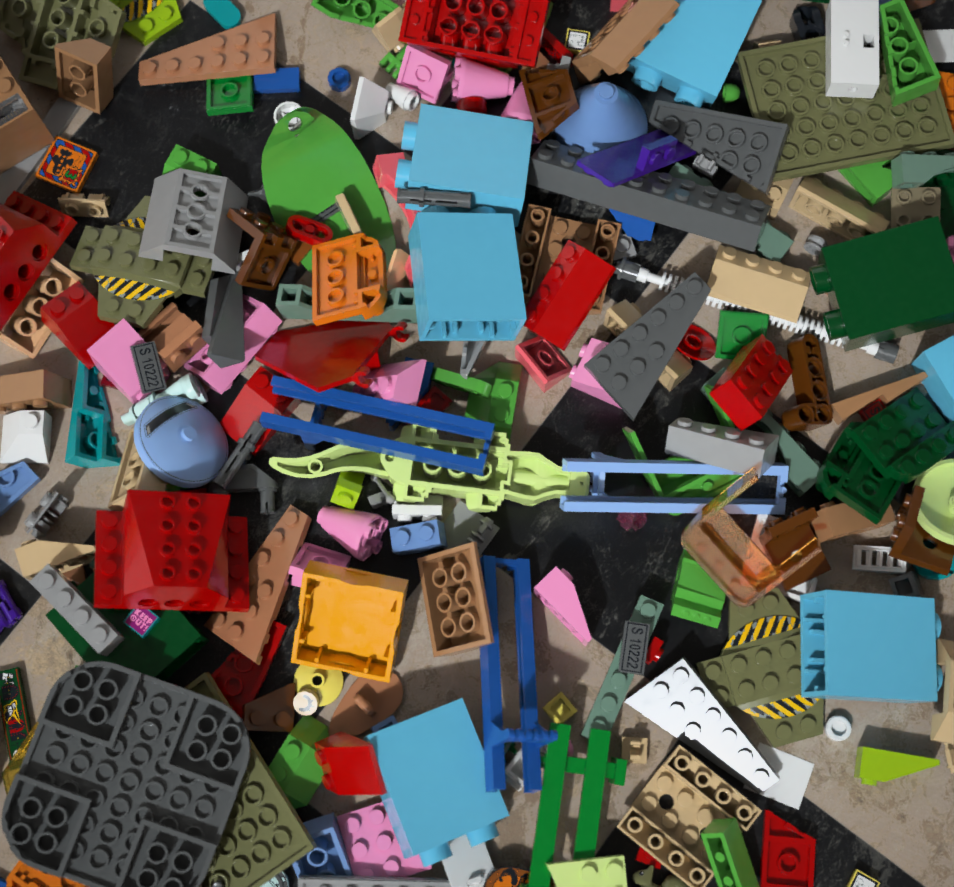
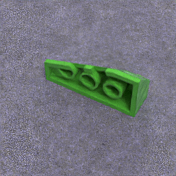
[311,0,399,28]

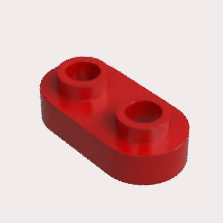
[285,215,333,245]

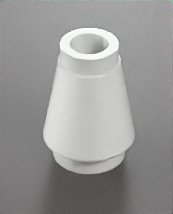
[385,82,420,111]

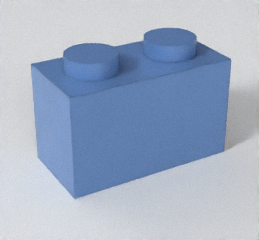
[389,519,448,556]

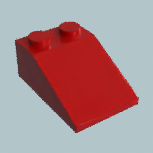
[40,281,115,370]
[220,366,301,457]
[314,731,387,795]

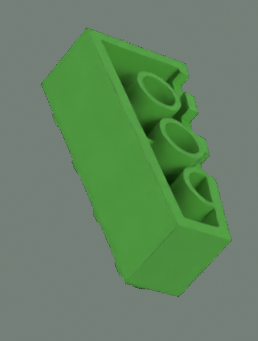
[879,0,941,107]

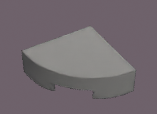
[367,491,393,509]

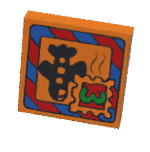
[35,136,99,193]

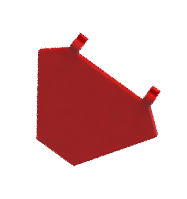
[254,321,410,393]

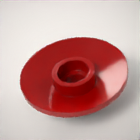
[677,324,716,361]

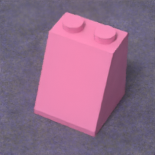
[87,318,171,404]
[569,338,622,409]

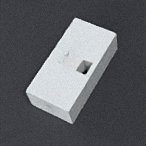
[825,0,879,98]

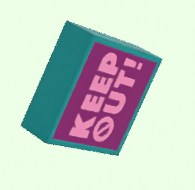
[123,609,161,638]

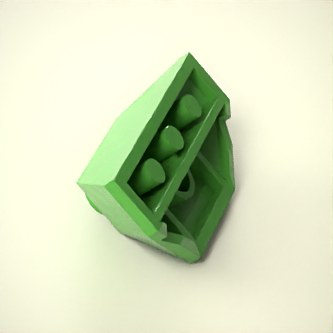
[465,361,523,444]
[268,715,329,809]

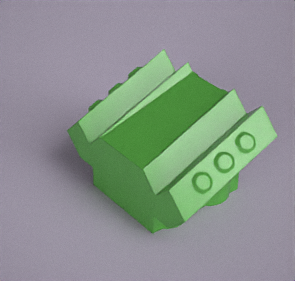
[671,533,734,629]

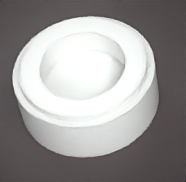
[824,715,851,741]

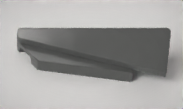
[202,272,245,368]

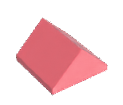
[515,336,572,393]

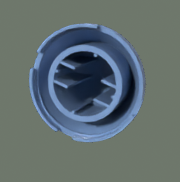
[555,82,648,153]

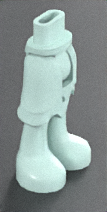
[121,373,208,426]

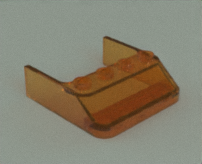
[681,467,822,607]

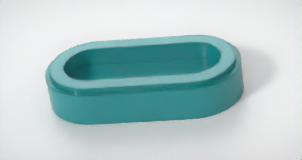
[203,0,242,30]

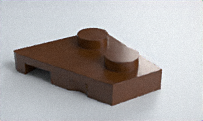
[242,683,295,732]

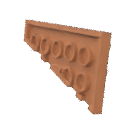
[138,13,277,86]
[204,505,312,665]

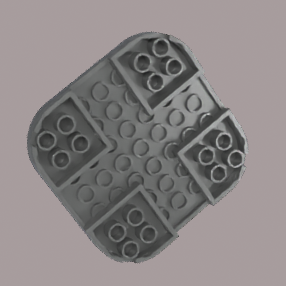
[1,661,251,887]

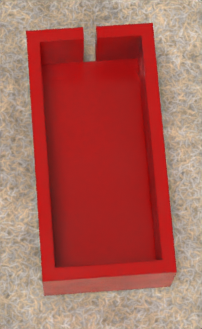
[709,334,793,431]

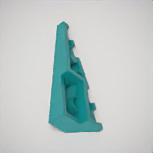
[65,360,121,468]

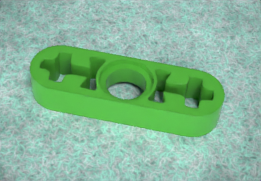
[430,367,493,398]

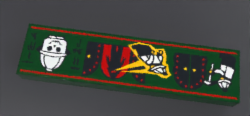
[0,667,33,772]

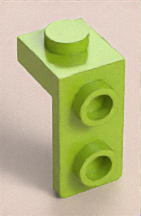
[330,471,365,510]

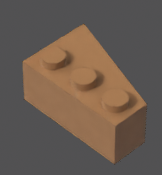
[0,369,72,414]
[809,501,896,544]

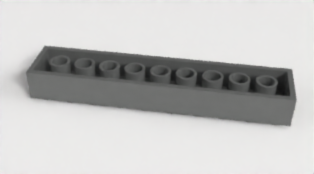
[526,140,771,252]

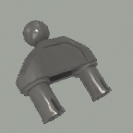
[208,452,278,515]

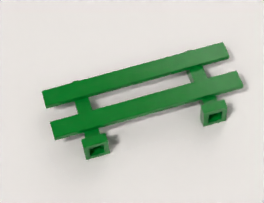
[519,722,628,887]

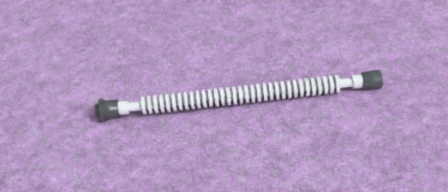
[614,257,899,364]

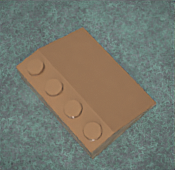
[417,542,494,657]

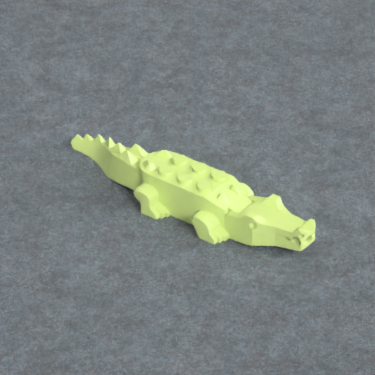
[269,424,590,513]

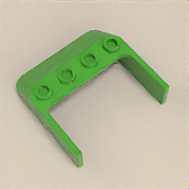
[622,384,750,516]

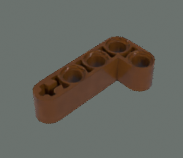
[781,333,833,431]

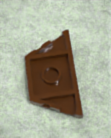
[519,69,579,140]

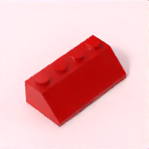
[523,239,616,351]

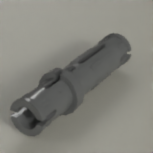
[397,187,471,208]
[213,420,266,490]

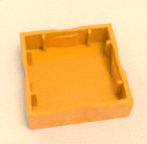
[291,560,409,683]

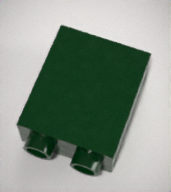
[809,216,954,352]
[45,558,210,681]

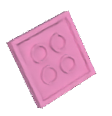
[337,802,432,877]

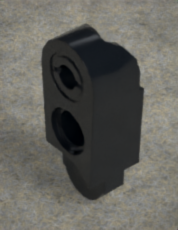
[789,6,826,41]

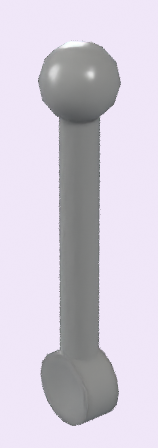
[370,476,395,504]

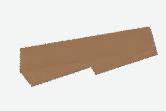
[831,371,928,425]

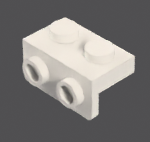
[392,495,443,523]

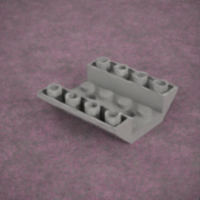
[138,168,249,274]

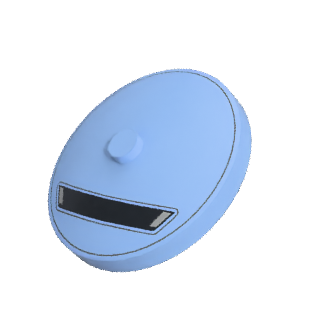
[134,396,228,488]

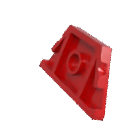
[759,810,816,887]

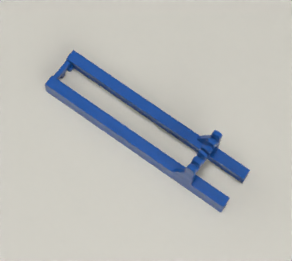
[259,375,495,476]
[479,555,558,793]

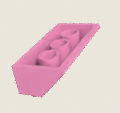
[183,294,282,395]

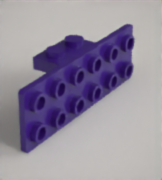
[576,129,696,187]

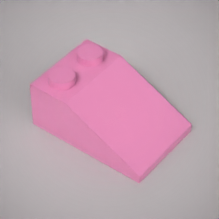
[533,567,592,647]

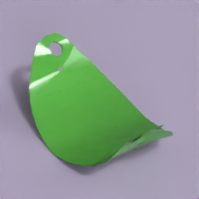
[261,107,396,274]

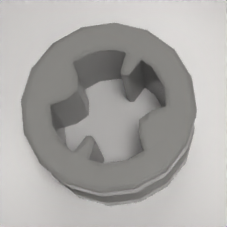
[804,235,828,257]

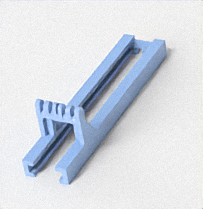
[560,452,789,515]

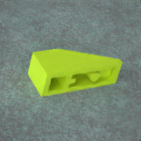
[854,746,940,786]

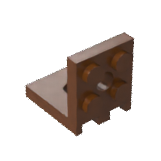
[226,207,298,291]
[888,485,954,576]
[759,507,832,592]

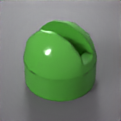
[722,83,740,103]

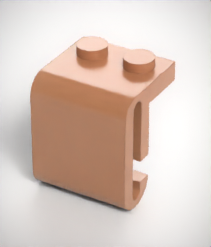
[137,302,208,373]

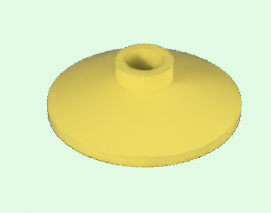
[294,665,344,707]

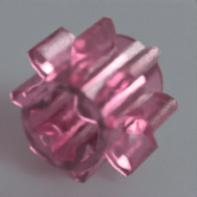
[616,512,648,531]

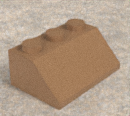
[54,38,114,114]

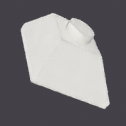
[350,76,393,139]
[0,410,52,464]

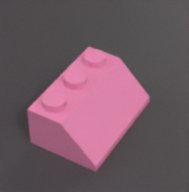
[352,359,427,406]

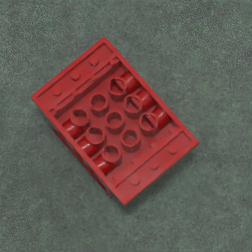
[398,0,550,68]
[0,190,77,331]
[94,490,250,612]

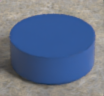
[328,67,351,92]

